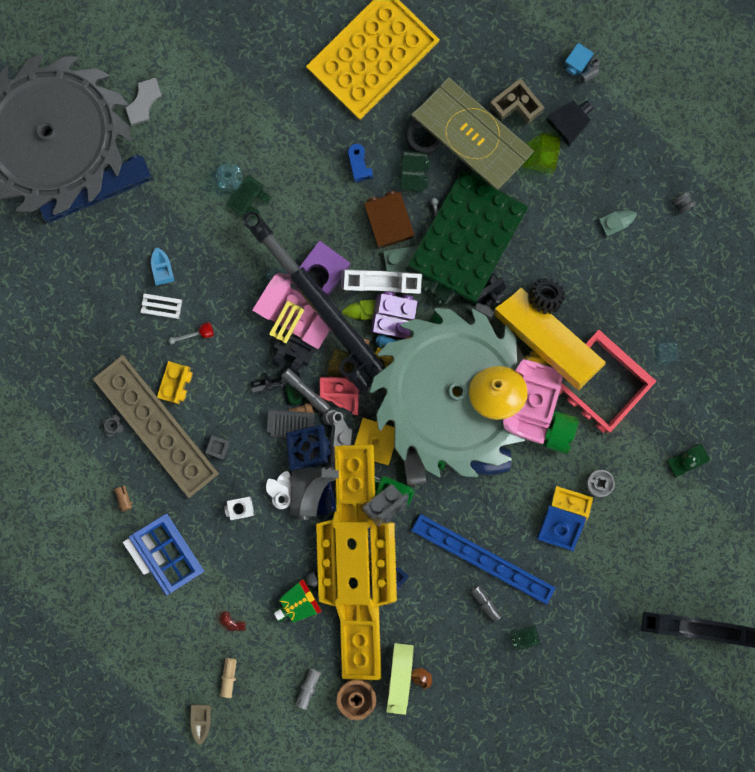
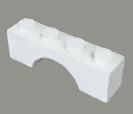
[341,269,422,294]

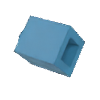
[564,43,594,76]

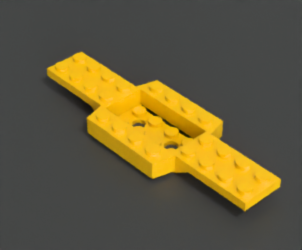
[316,445,397,680]

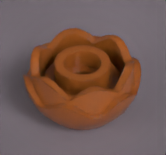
[411,668,432,689]

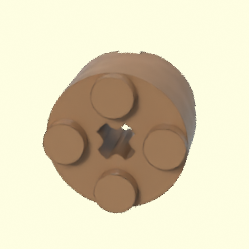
[337,679,376,720]

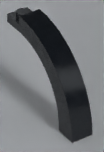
[640,611,755,648]

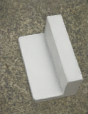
[123,534,165,575]

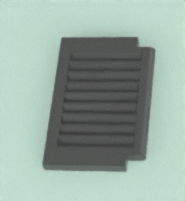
[267,409,315,440]

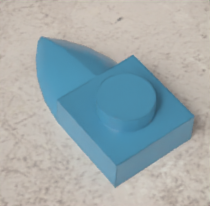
[151,247,174,285]

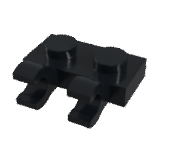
[272,332,316,375]

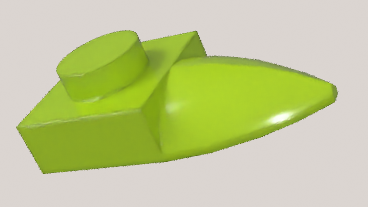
[342,300,376,320]

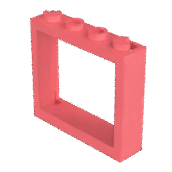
[559,330,656,433]

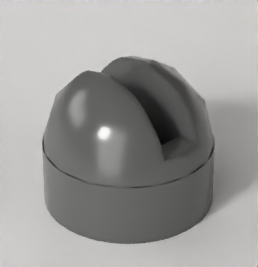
[305,571,318,588]

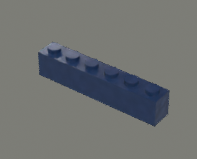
[40,155,153,224]

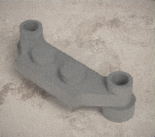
[319,410,352,481]

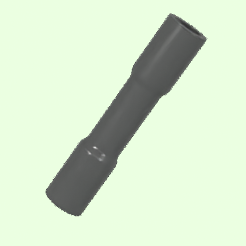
[281,368,330,414]

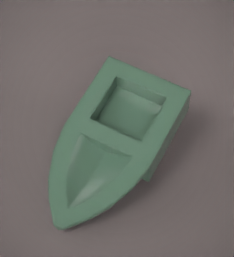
[599,210,637,237]

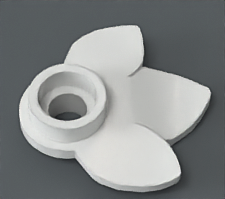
[266,471,292,509]

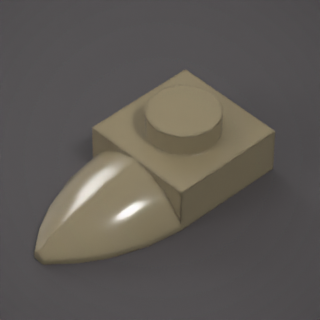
[191,704,211,745]

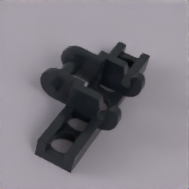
[251,369,301,392]

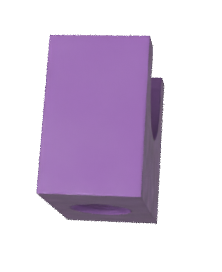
[299,241,351,296]

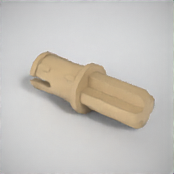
[219,658,237,698]

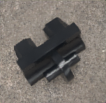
[476,273,507,306]

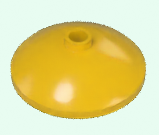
[469,366,528,419]

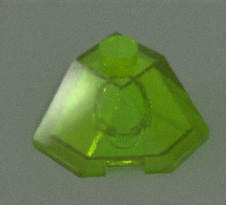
[521,133,561,174]

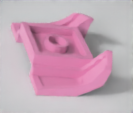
[253,273,335,349]
[503,359,563,444]

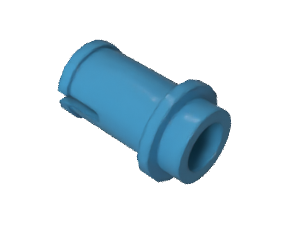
[376,334,397,349]

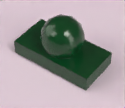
[666,444,710,478]

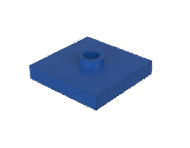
[537,505,586,551]

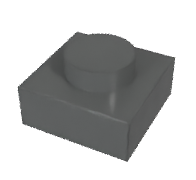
[471,303,495,322]
[206,435,230,459]

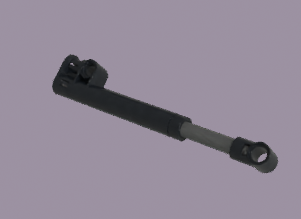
[243,211,386,396]

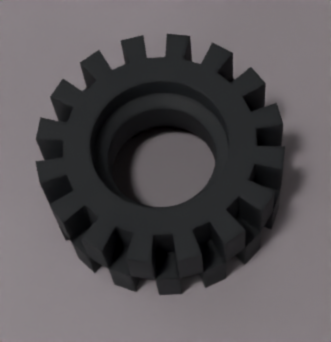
[528,278,565,314]

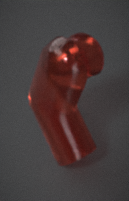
[219,611,246,631]

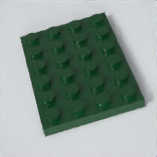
[408,171,528,304]

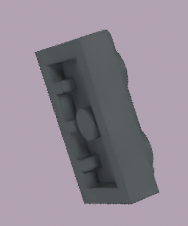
[362,484,409,527]

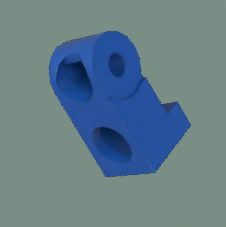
[348,144,373,183]

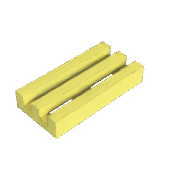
[269,300,304,343]

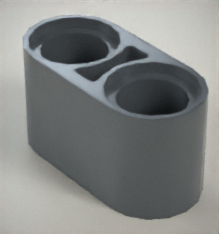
[404,448,427,486]

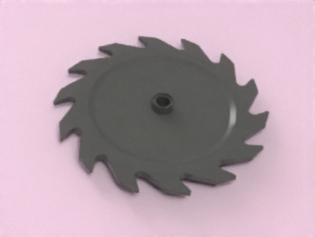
[0,54,132,215]

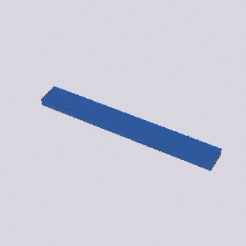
[411,514,556,605]

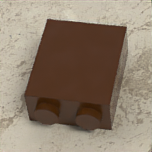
[364,191,415,249]

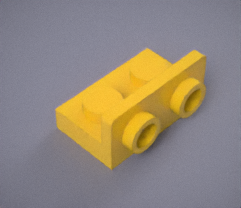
[157,361,193,405]
[551,486,593,525]

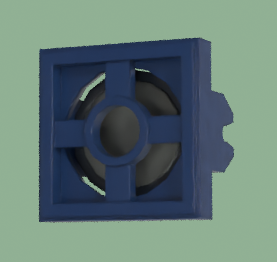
[286,424,331,471]

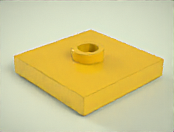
[355,418,394,466]

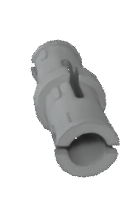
[295,668,321,709]

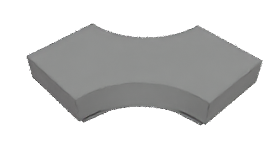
[126,78,162,126]

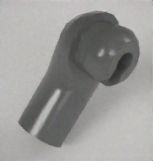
[579,57,600,83]

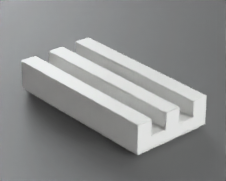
[141,294,182,319]

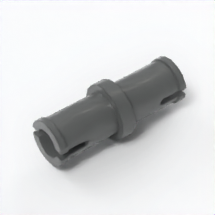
[470,584,502,623]

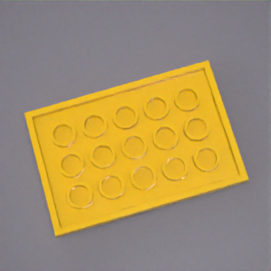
[306,0,440,120]

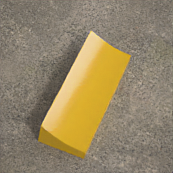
[494,288,606,391]

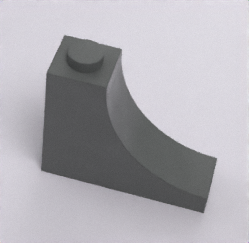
[290,469,339,520]

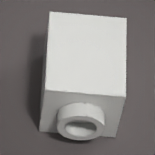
[224,497,254,520]

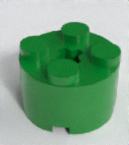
[541,411,579,455]

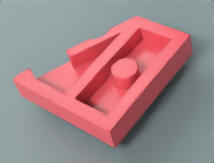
[320,376,359,415]

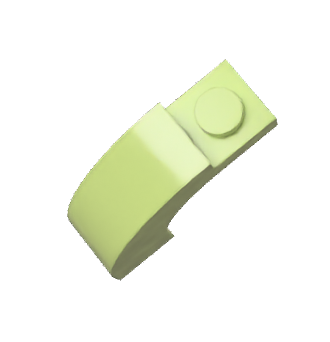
[387,643,414,715]

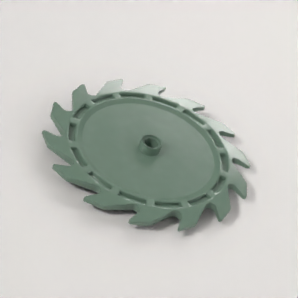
[370,308,532,478]

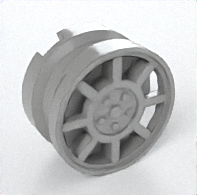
[586,470,615,497]

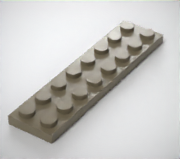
[93,355,219,498]

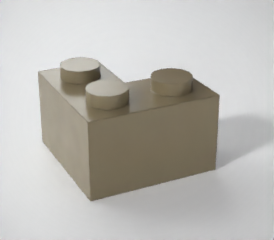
[489,78,544,125]

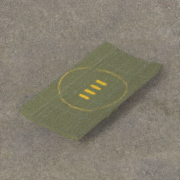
[411,77,534,191]

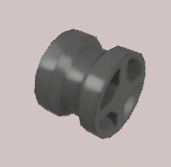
[673,191,697,214]

